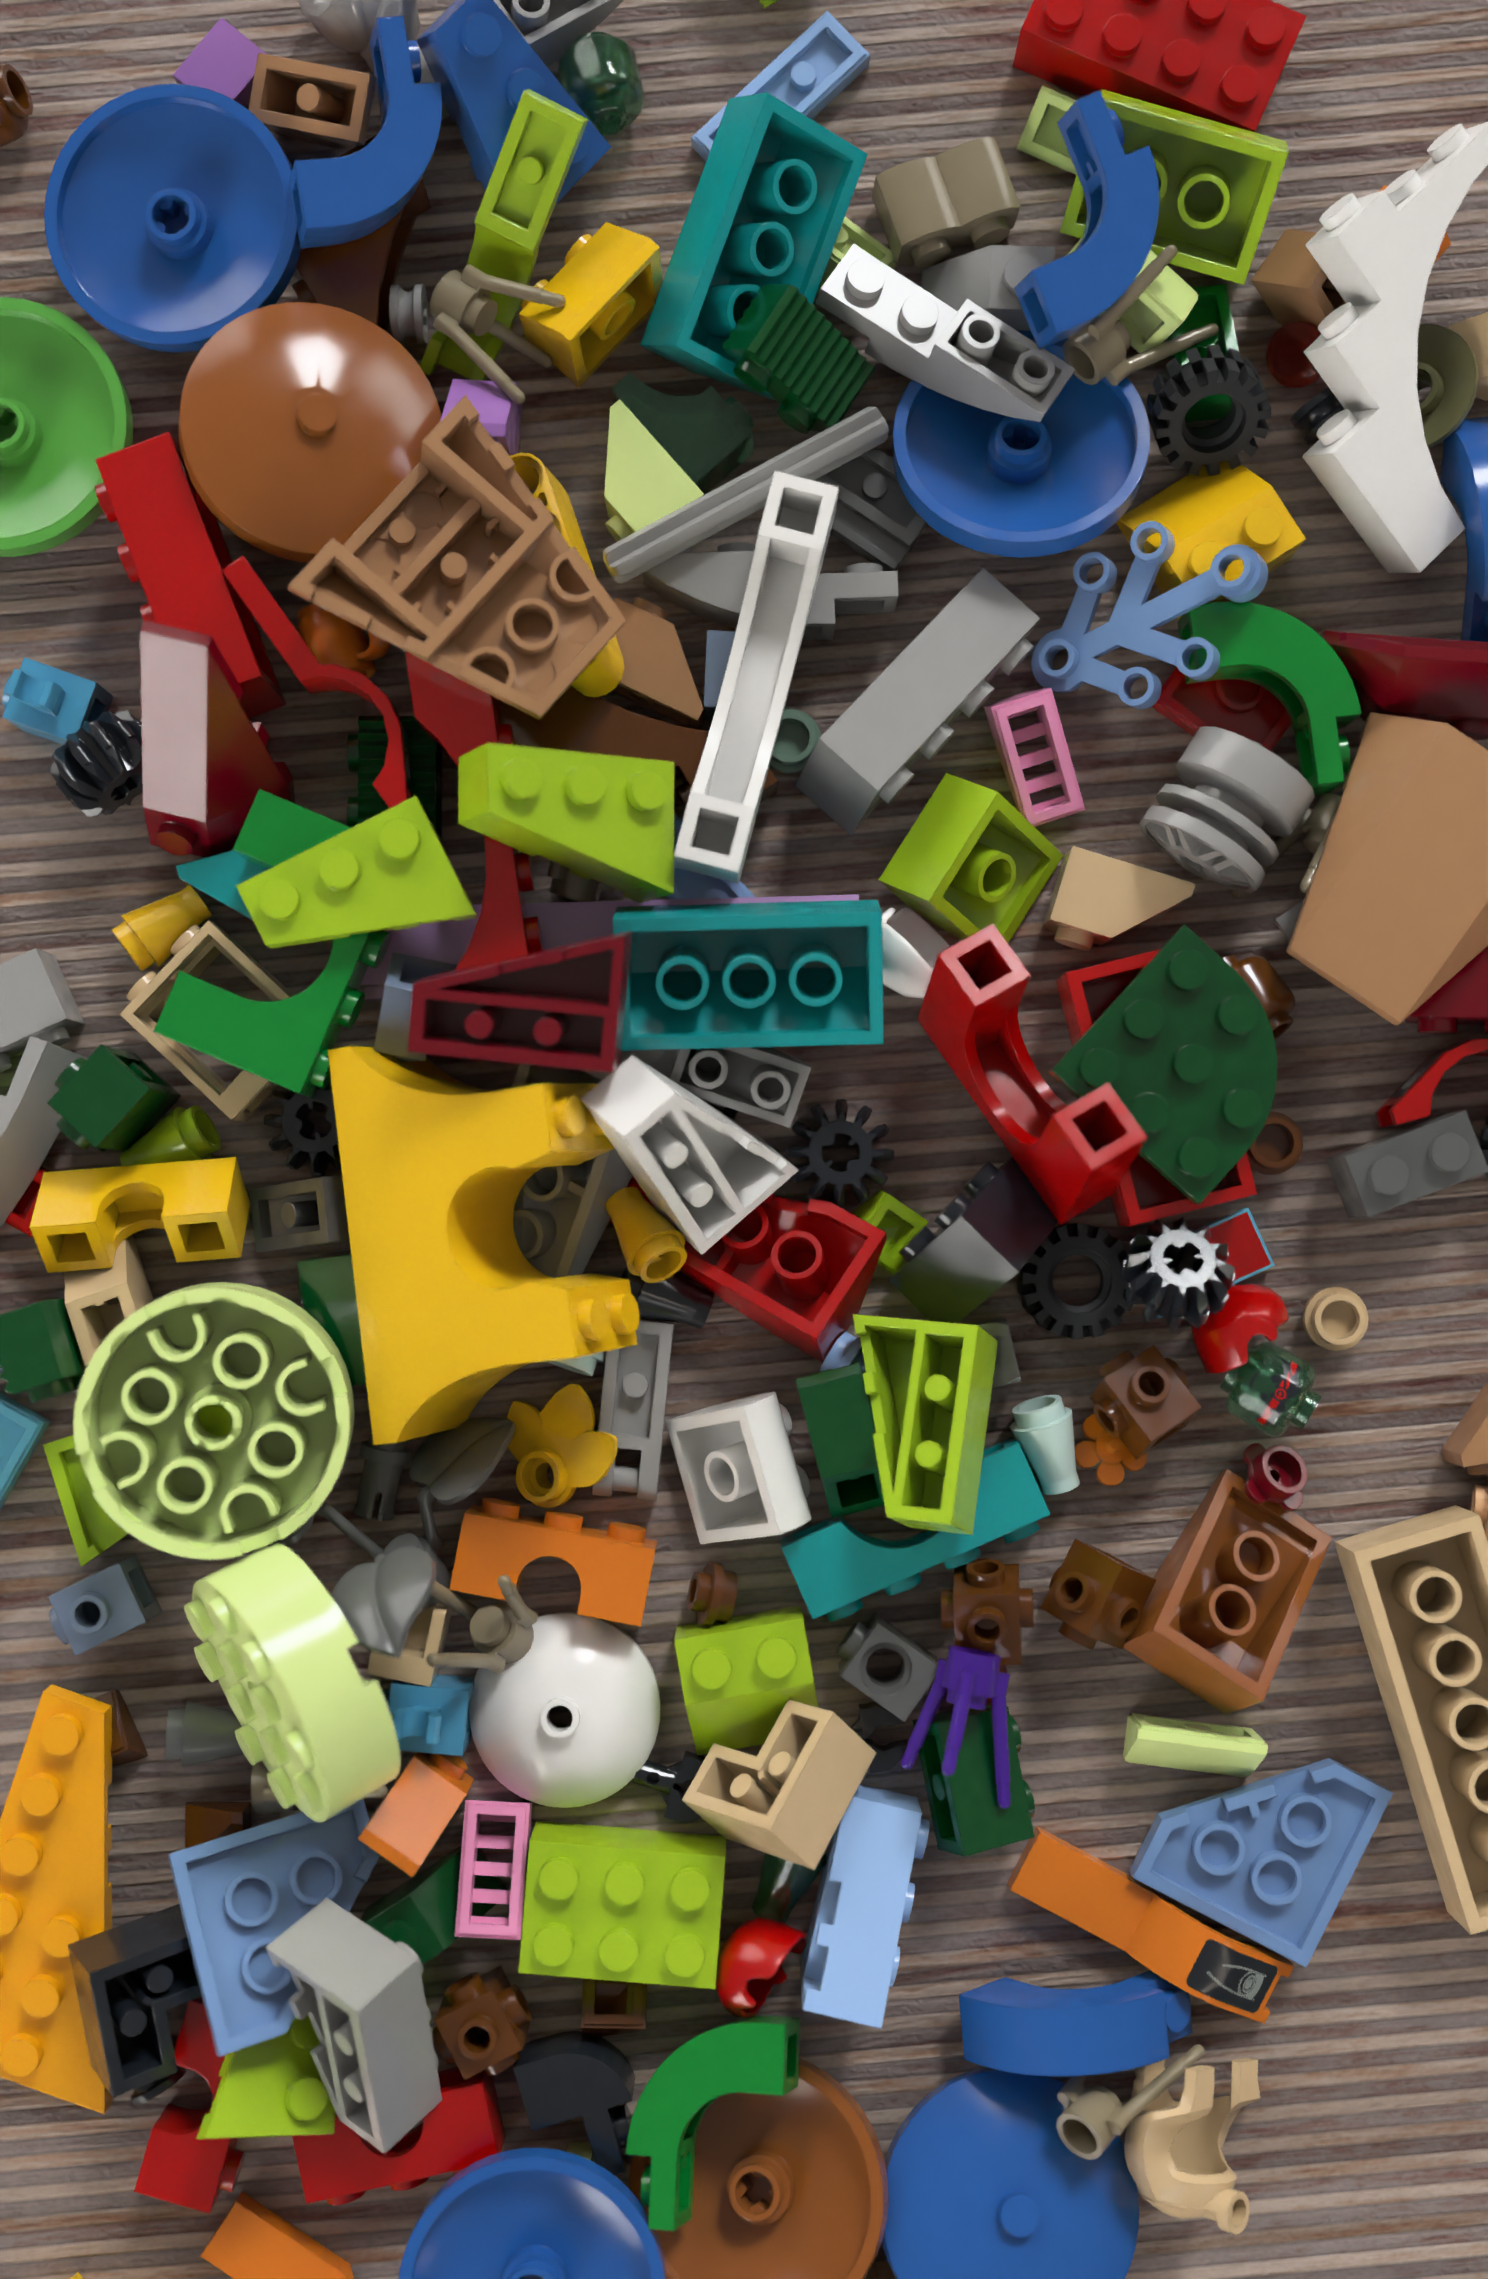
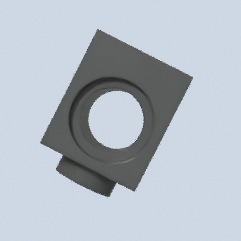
[836,1613,938,1722]

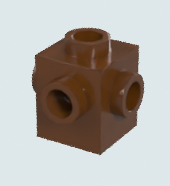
[1090,1345,1202,1460]
[1041,1539,1156,1650]
[941,1558,1034,1665]
[433,1965,532,2080]

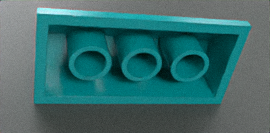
[640,92,868,399]
[613,900,884,1051]

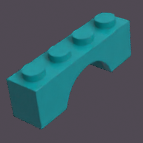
[780,1437,1051,1622]

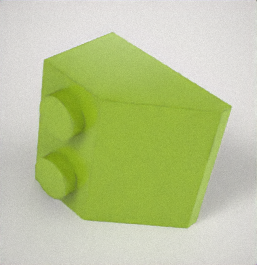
[878,773,1064,943]
[674,1605,819,1755]

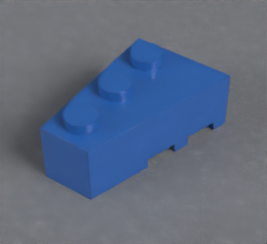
[417,0,611,205]

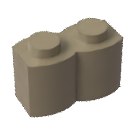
[872,137,1020,268]

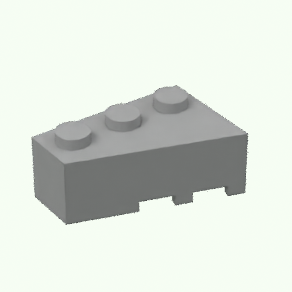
[266,1897,442,2154]

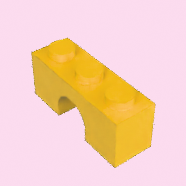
[30,1157,250,1273]

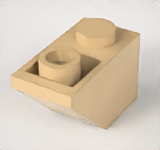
[64,1235,154,1365]

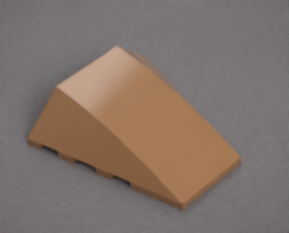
[288,394,627,720]
[1286,712,1488,1026]

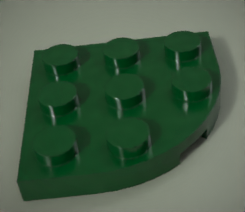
[1049,925,1277,1204]

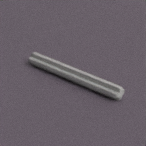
[603,407,889,583]

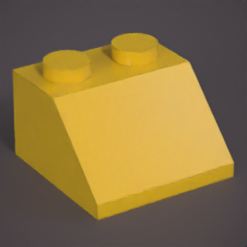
[519,222,663,388]
[1116,460,1306,619]

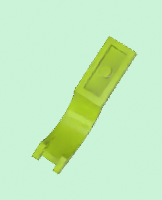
[420,89,589,381]

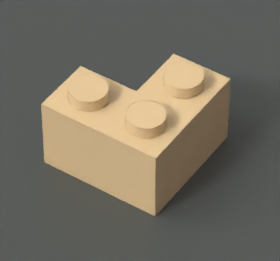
[682,1699,876,1870]

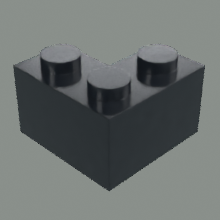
[889,1156,1059,1323]
[67,1904,202,2098]

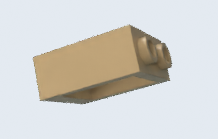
[120,920,294,1123]

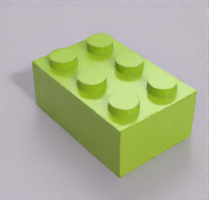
[1060,89,1289,285]
[518,1820,726,1989]

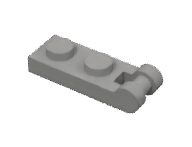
[592,1320,674,1501]

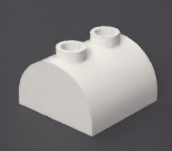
[665,1392,812,1544]

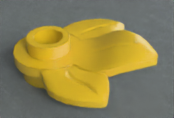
[507,1383,618,1508]

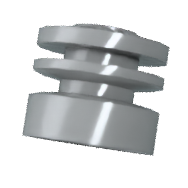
[1139,726,1315,893]

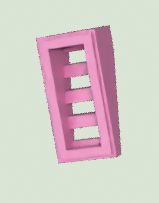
[984,687,1085,827]
[455,1800,533,1940]

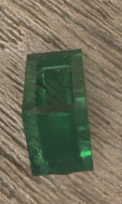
[611,372,754,495]

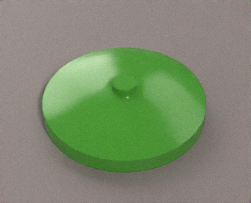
[0,297,133,557]

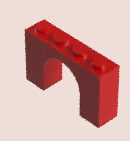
[917,924,1148,1225]

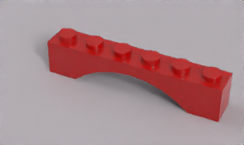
[405,651,544,970]

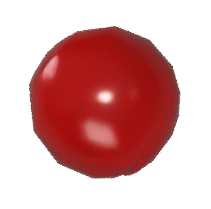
[1191,1284,1289,1373]
[716,1918,807,2018]

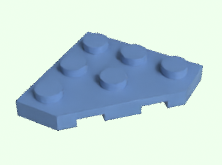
[1129,1758,1393,1967]
[167,1799,379,2057]

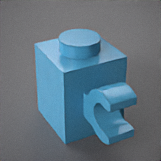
[2,657,114,745]
[381,1675,474,1756]

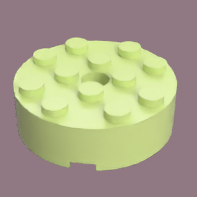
[73,1282,355,1559]
[184,1542,401,1822]

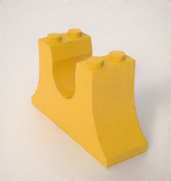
[328,1046,640,1445]

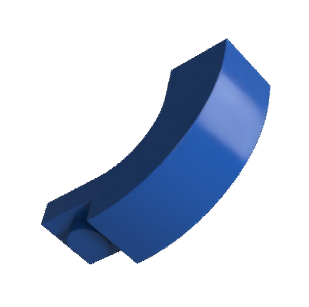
[289,16,442,248]
[1014,90,1159,350]
[1440,416,1488,642]
[959,1970,1193,2076]

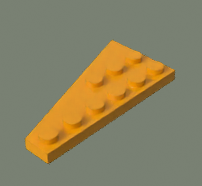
[0,1684,112,2115]

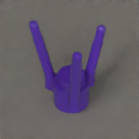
[901,1646,1011,1809]

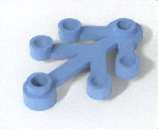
[1031,521,1268,709]

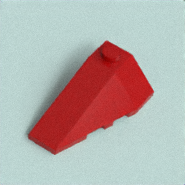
[608,1176,887,1363]

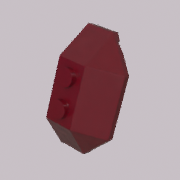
[1320,630,1488,741]

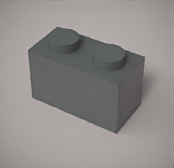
[1326,1110,1488,1218]

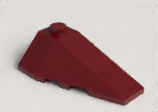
[140,620,296,858]

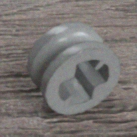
[389,284,429,343]

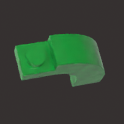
[1177,601,1361,795]
[626,2016,800,2231]

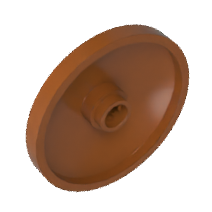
[179,302,441,563]
[629,2058,889,2279]

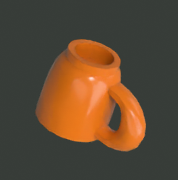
[296,603,391,692]

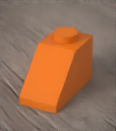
[358,1752,474,1878]

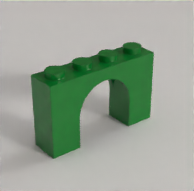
[153,789,391,1098]

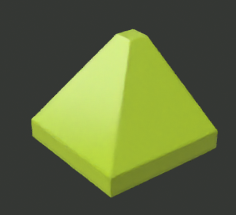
[851,1189,929,1274]

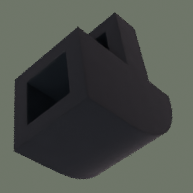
[513,2031,635,2176]

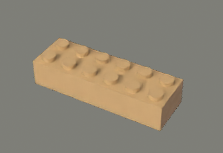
[1334,1505,1488,1935]

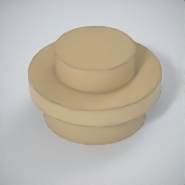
[1302,1287,1368,1351]

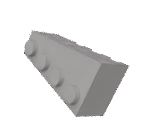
[795,568,1040,835]

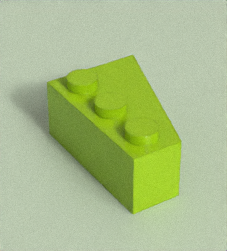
[458,743,674,903]
[853,1314,998,1535]

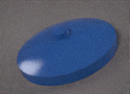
[44,84,301,352]
[892,330,1150,558]
[882,2068,1139,2279]
[399,2148,666,2279]

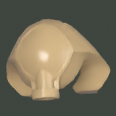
[1124,2057,1261,2235]

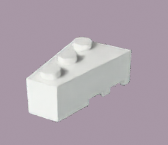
[581,1055,799,1255]

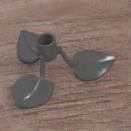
[251,1417,516,1658]

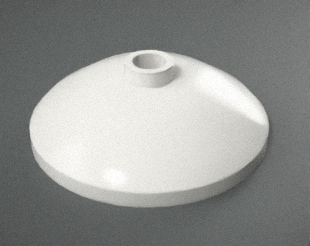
[469,1612,661,1808]

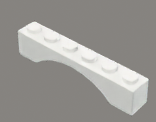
[674,471,839,884]

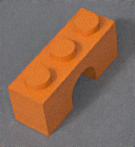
[449,1498,658,1627]

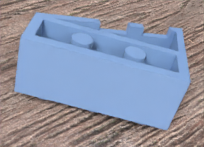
[800,1784,930,2029]

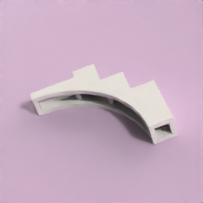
[1302,122,1488,573]

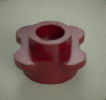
[1243,1443,1307,1511]

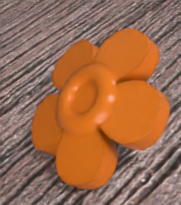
[1075,1414,1147,1486]

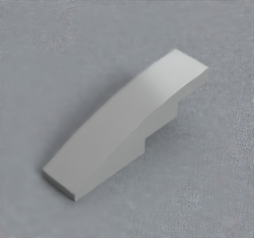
[0,1036,88,1228]

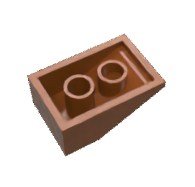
[1123,1469,1332,1715]

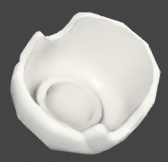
[882,907,950,999]

